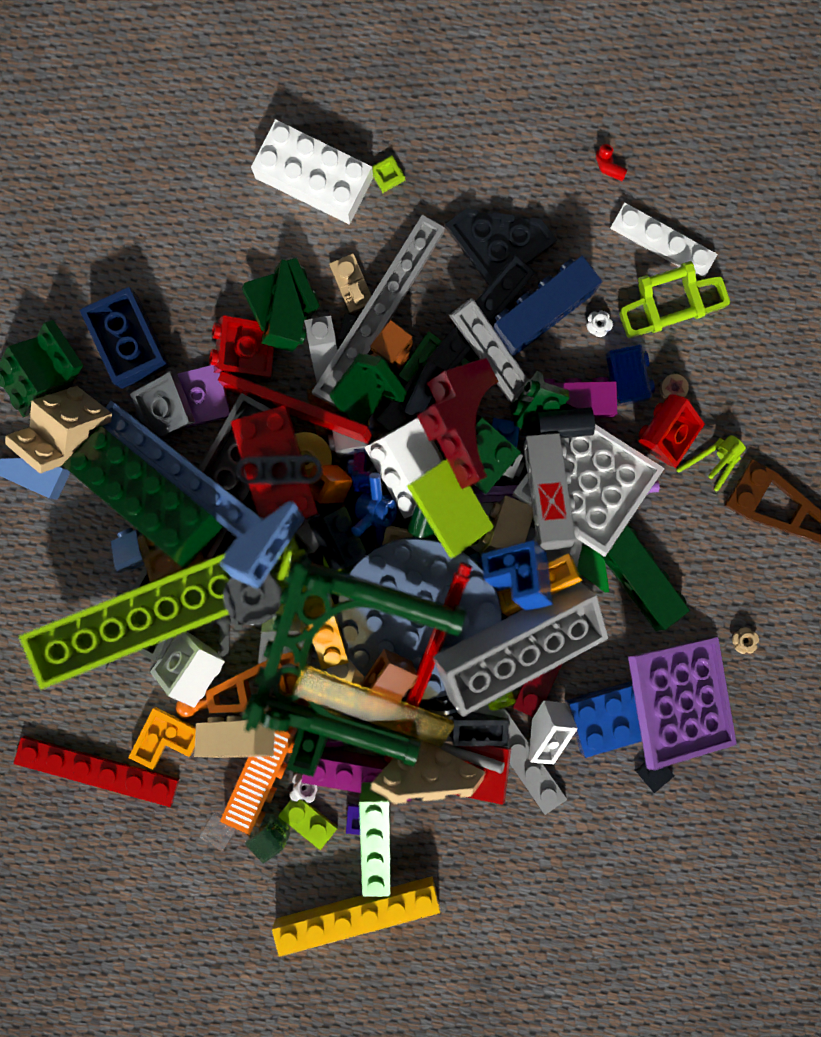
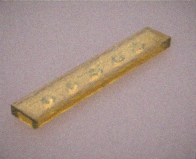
[293,666,455,747]

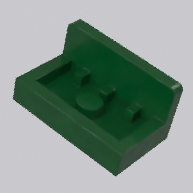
[511,371,570,432]

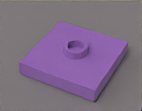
[177,365,231,429]

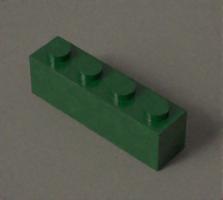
[599,525,690,631]

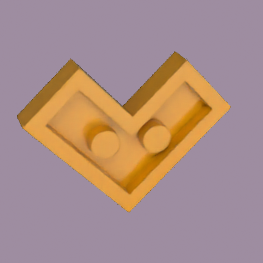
[128,707,196,770]

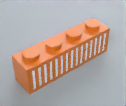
[220,726,298,835]

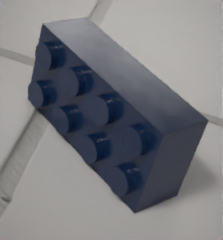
[493,256,603,357]

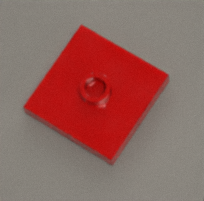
[453,746,511,805]

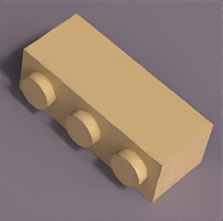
[194,716,275,758]

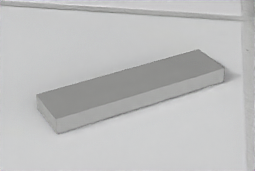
[449,298,528,403]

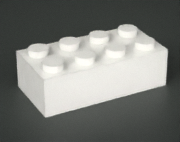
[251,119,373,224]

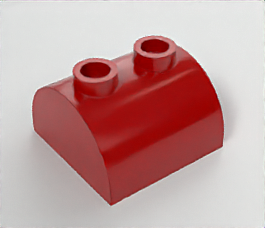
[639,394,705,468]

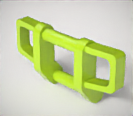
[619,261,730,338]

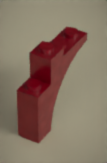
[417,358,498,489]

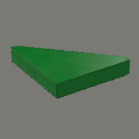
[577,545,610,593]

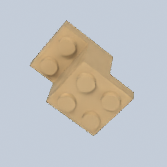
[5,386,112,474]

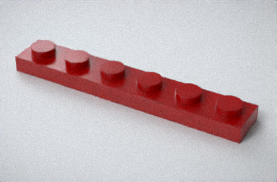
[13,736,180,807]

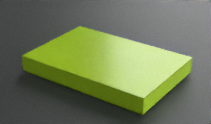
[406,459,494,558]

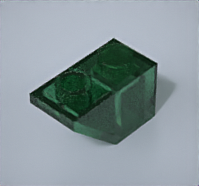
[244,815,290,864]

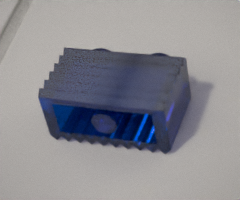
[606,344,655,406]

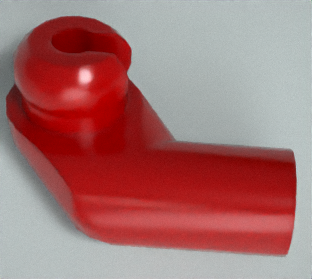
[596,144,628,181]

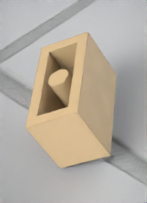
[482,496,533,553]

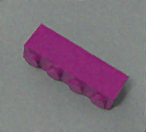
[301,748,411,802]

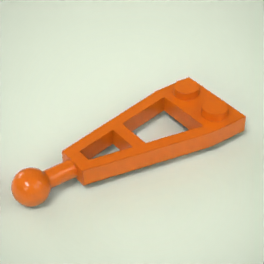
[175,652,311,719]

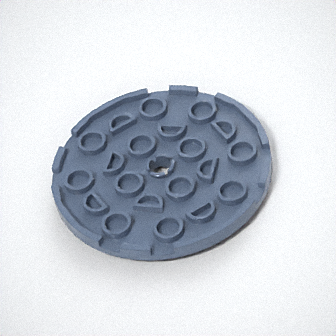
[337,537,502,699]

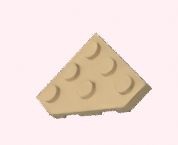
[371,737,485,804]

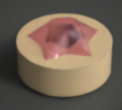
[660,374,689,400]

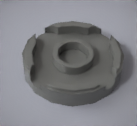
[223,573,282,626]

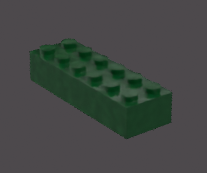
[62,425,222,570]

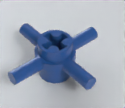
[351,473,397,547]

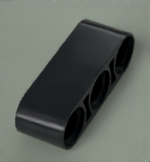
[236,456,323,485]

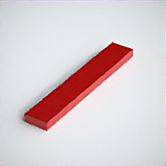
[218,372,372,444]

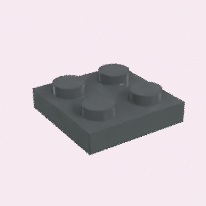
[130,372,195,439]

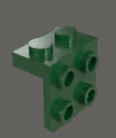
[242,257,320,332]
[330,353,408,425]

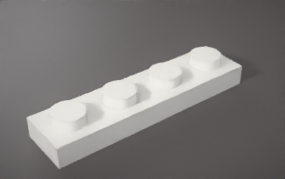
[611,203,718,279]

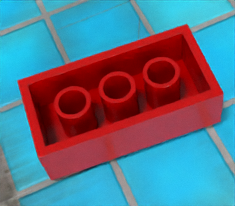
[230,405,319,520]

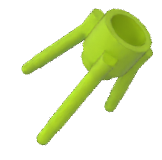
[676,435,746,491]

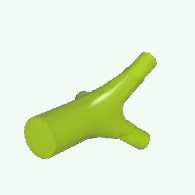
[277,541,305,581]

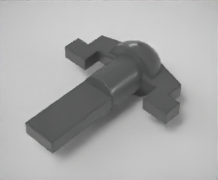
[205,615,243,656]

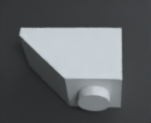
[529,701,578,764]

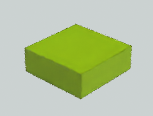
[372,155,405,193]

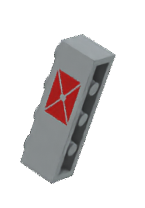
[523,433,579,550]

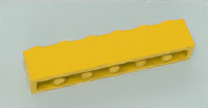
[272,876,440,957]

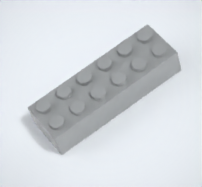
[433,582,608,717]

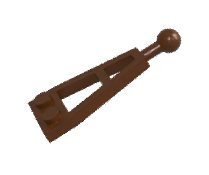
[724,459,821,544]

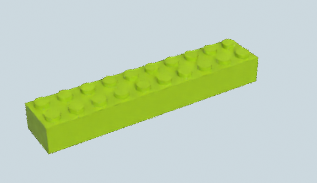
[18,535,300,690]

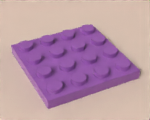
[628,637,737,770]

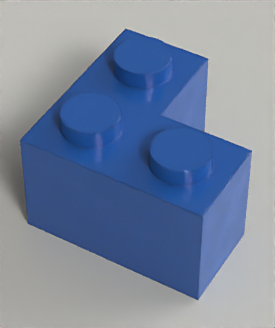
[482,540,553,611]

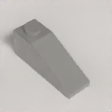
[304,315,338,405]

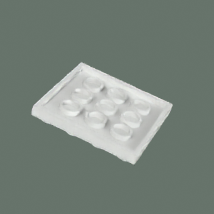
[512,424,665,557]

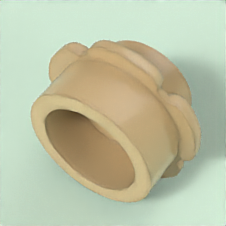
[732,627,759,654]

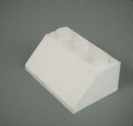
[364,418,444,519]

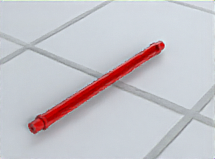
[384,562,472,763]

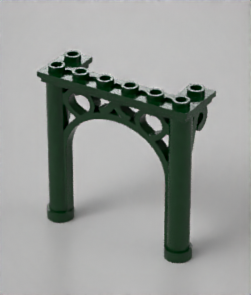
[242,553,467,767]

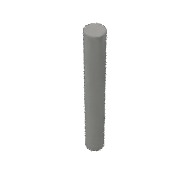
[429,742,505,773]

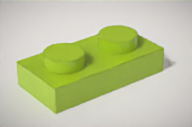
[278,799,338,850]

